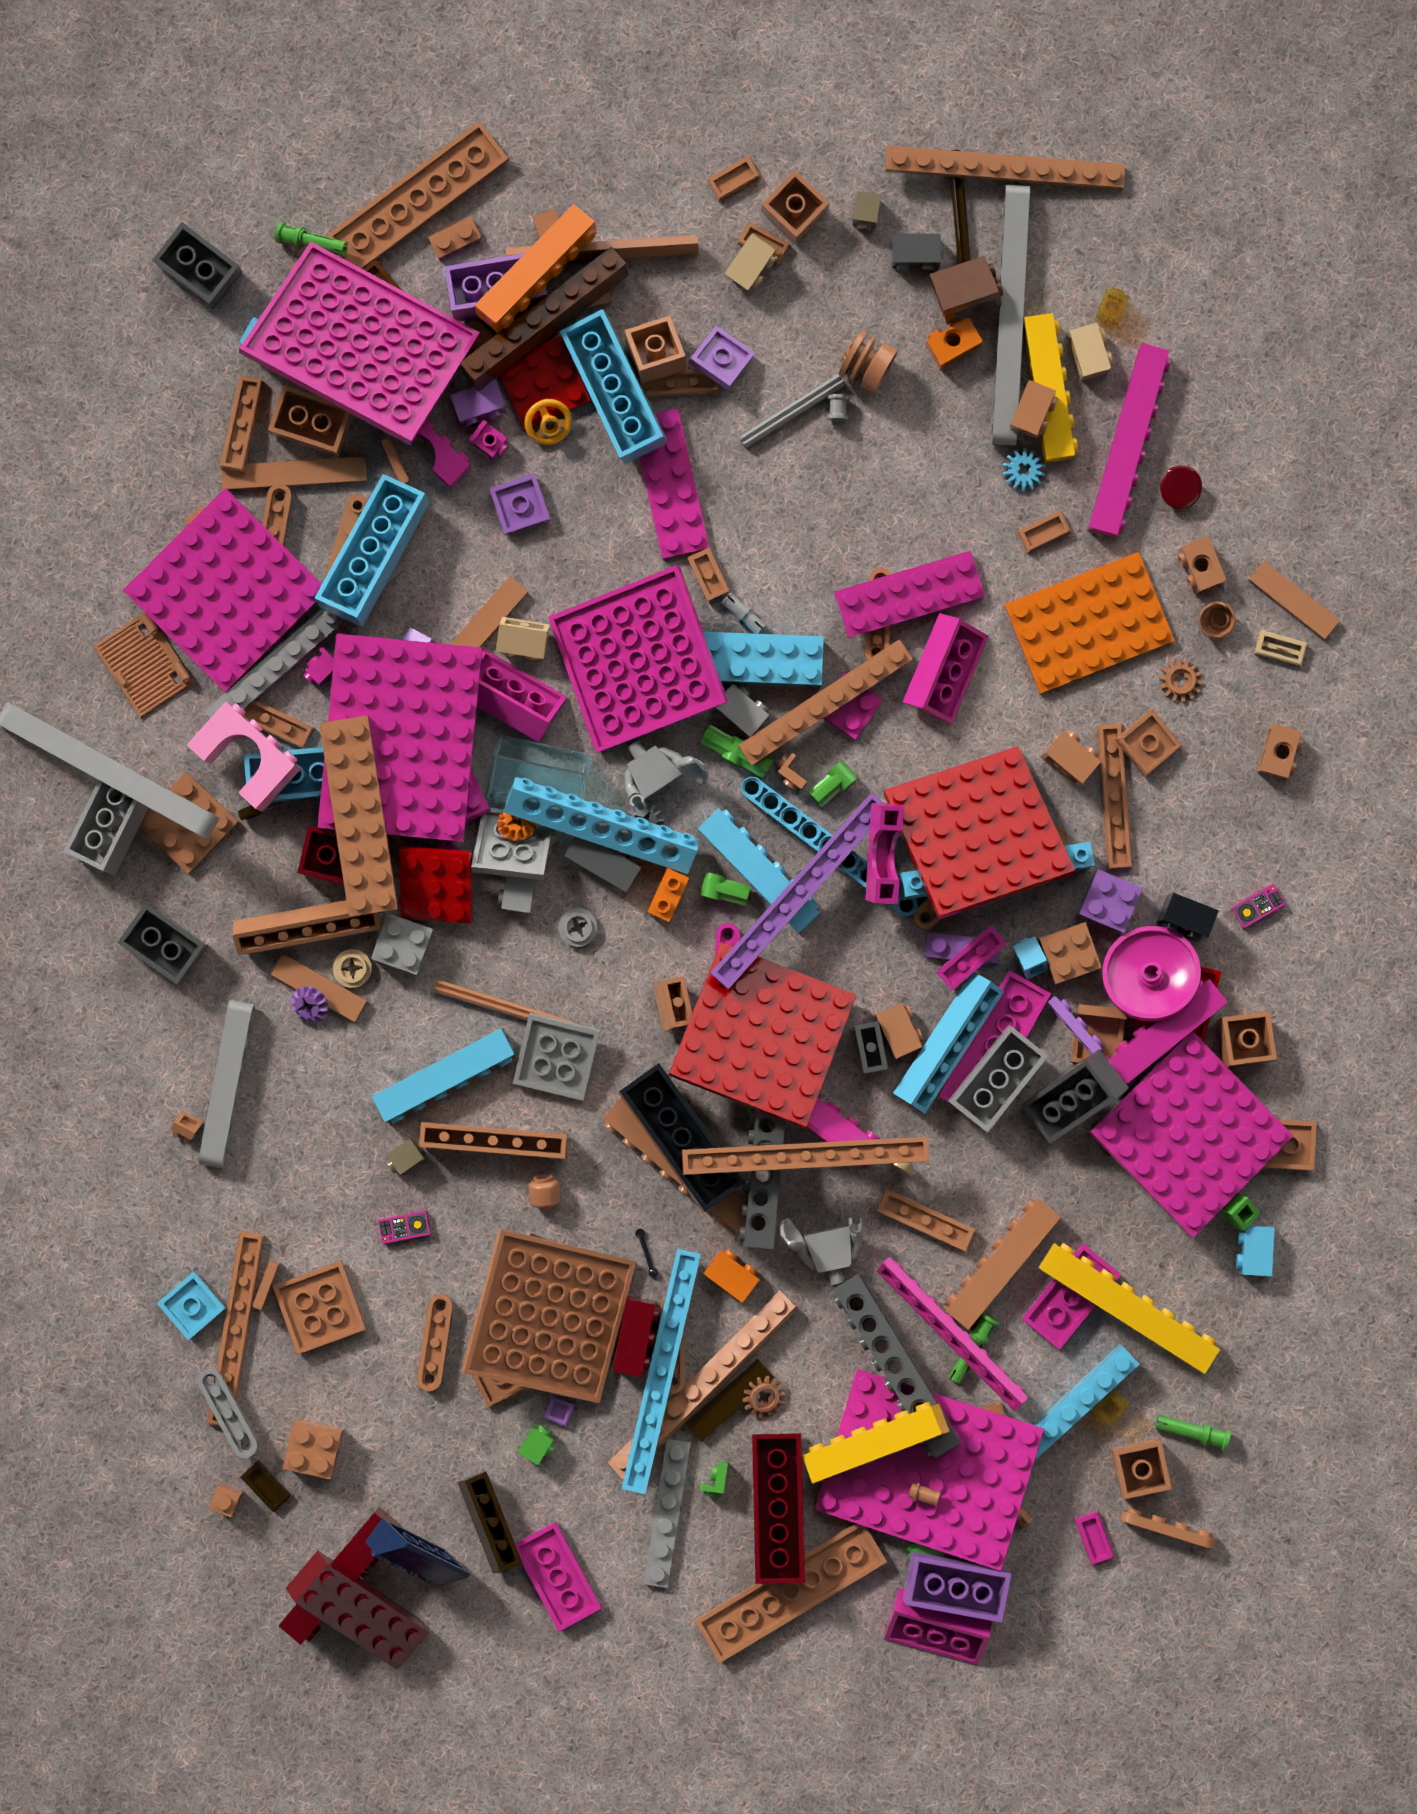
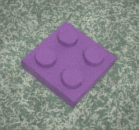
[688,325,755,390]
[489,473,550,535]

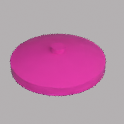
[1102,926,1201,1022]

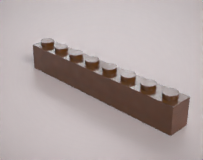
[460,247,629,391]

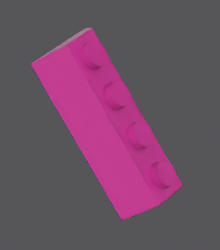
[903,613,988,724]
[477,649,567,742]
[807,1093,880,1170]
[884,1588,992,1665]

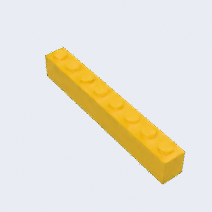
[1038,1243,1221,1374]

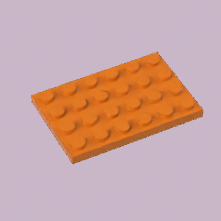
[1004,552,1175,694]

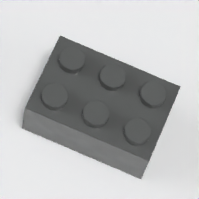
[152,222,243,310]
[117,903,209,985]

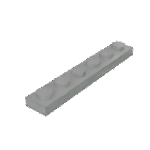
[643,1438,691,1588]

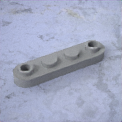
[198,1368,258,1458]

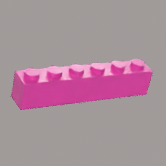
[1105,979,1228,1084]

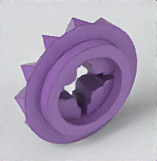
[290,986,328,1023]

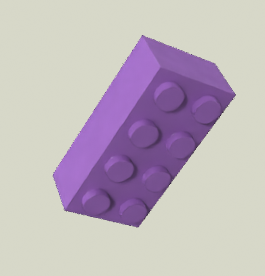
[445,253,547,322]
[902,1551,1011,1623]

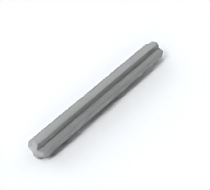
[740,375,845,448]

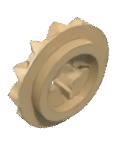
[333,949,372,988]

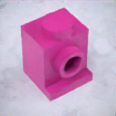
[469,420,508,460]
[303,647,334,687]

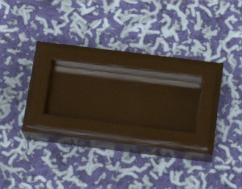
[240,1460,291,1512]

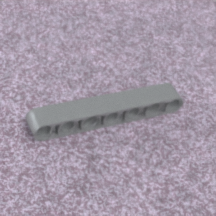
[199,1000,255,1169]

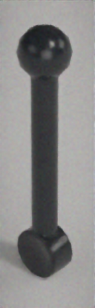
[635,1228,658,1277]

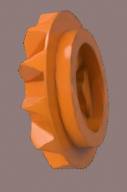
[497,813,536,841]

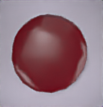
[1160,465,1202,510]

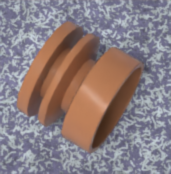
[838,330,898,394]

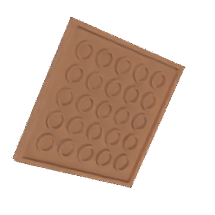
[461,1228,636,1404]

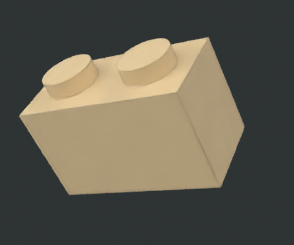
[725,233,778,290]
[1067,323,1113,381]
[496,617,550,661]

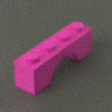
[398,420,471,490]
[865,803,904,904]

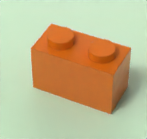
[703,1249,760,1303]

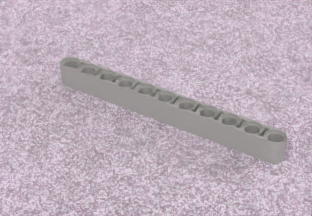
[991,185,1030,446]
[0,702,220,839]

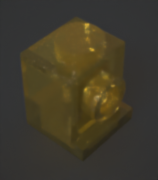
[1094,287,1129,328]
[1093,1388,1131,1426]

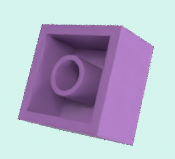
[1076,869,1143,934]

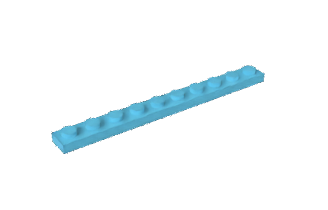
[622,1249,701,1494]

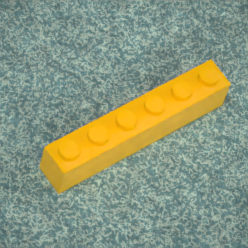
[1023,313,1078,463]
[802,1402,949,1483]

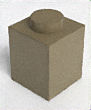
[852,191,881,230]
[386,1138,426,1175]

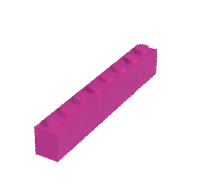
[1087,343,1171,538]

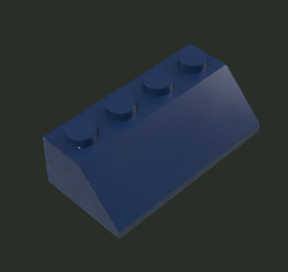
[365,1518,470,1585]

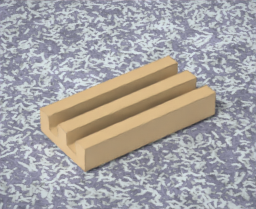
[1254,630,1308,667]

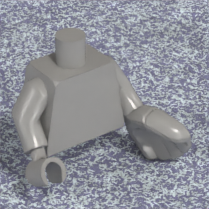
[624,740,708,812]
[779,1218,864,1285]

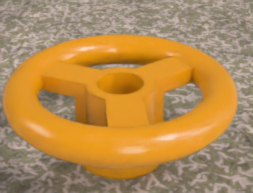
[525,399,572,445]

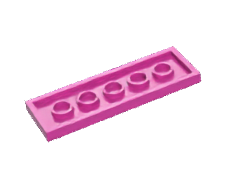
[640,408,709,560]
[833,550,985,638]
[937,970,1051,1102]

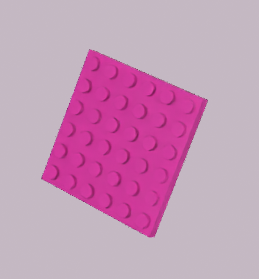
[123,488,322,692]
[548,565,728,753]
[1089,1031,1293,1238]

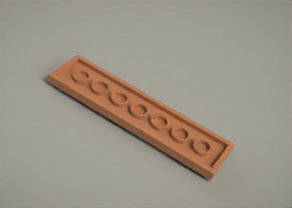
[326,121,509,269]
[319,716,398,917]
[695,1523,887,1663]

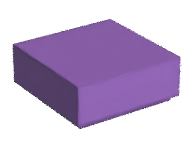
[543,1394,575,1427]

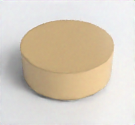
[890,1163,914,1176]

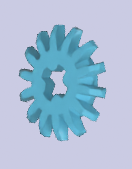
[1002,448,1046,491]

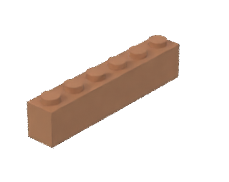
[233,900,381,956]
[419,1122,568,1159]
[944,1197,1061,1330]

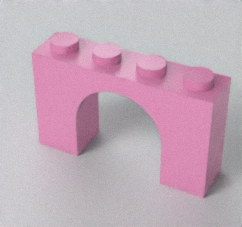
[187,702,301,812]

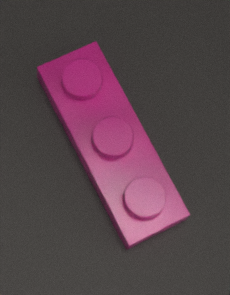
[936,924,1007,990]

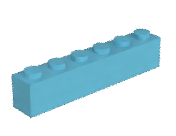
[698,808,820,934]
[893,972,1004,1114]
[371,1029,516,1124]
[1033,1344,1140,1460]

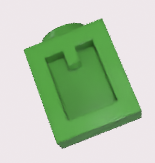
[700,1461,728,1497]

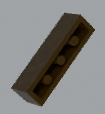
[457,1471,522,1574]

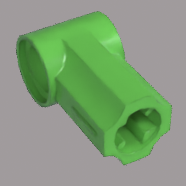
[808,760,858,807]
[700,872,751,906]

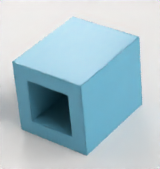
[1013,937,1049,980]

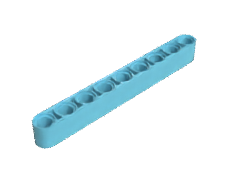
[741,777,917,917]

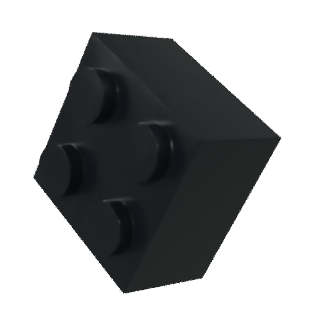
[1157,892,1219,942]

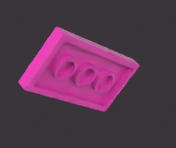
[1021,1243,1121,1350]
[515,1521,602,1632]

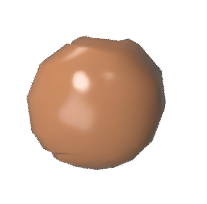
[1198,602,1236,638]

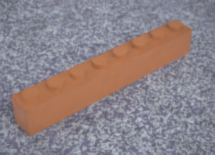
[603,1097,764,1243]

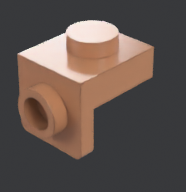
[777,753,807,791]

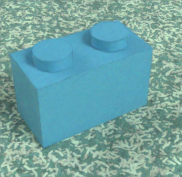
[1236,1225,1275,1276]

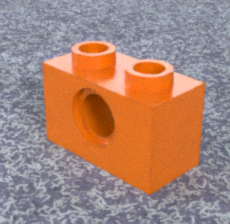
[925,317,983,370]
[647,868,690,923]

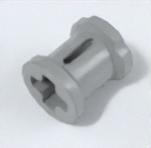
[827,394,850,422]

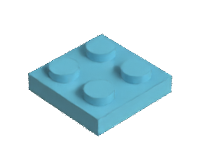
[157,1271,226,1340]

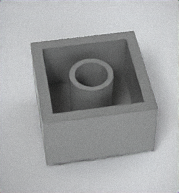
[371,913,435,976]

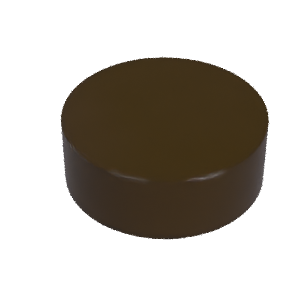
[237,805,262,821]

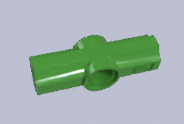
[700,725,773,779]

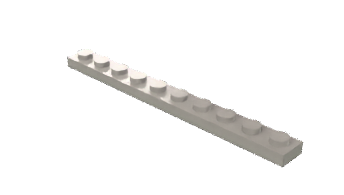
[204,565,402,718]

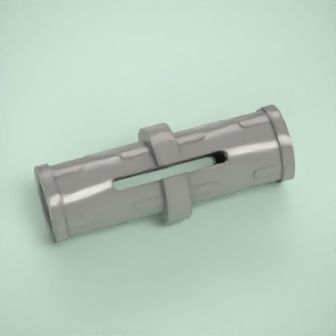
[721,592,767,634]

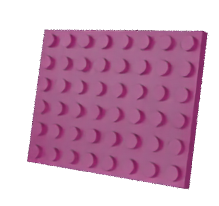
[239,242,480,445]
[318,634,483,842]
[814,1369,1045,1571]

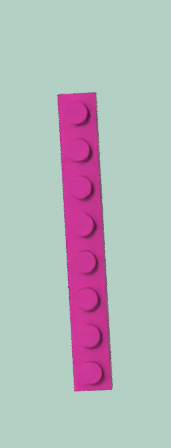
[876,1257,1028,1411]

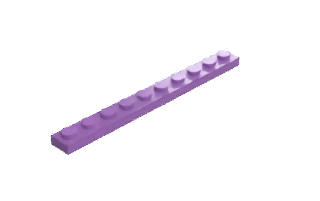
[710,792,884,989]

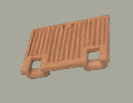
[93,612,195,718]

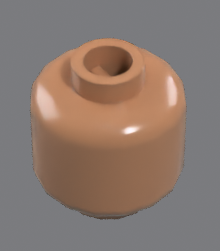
[528,1174,561,1212]

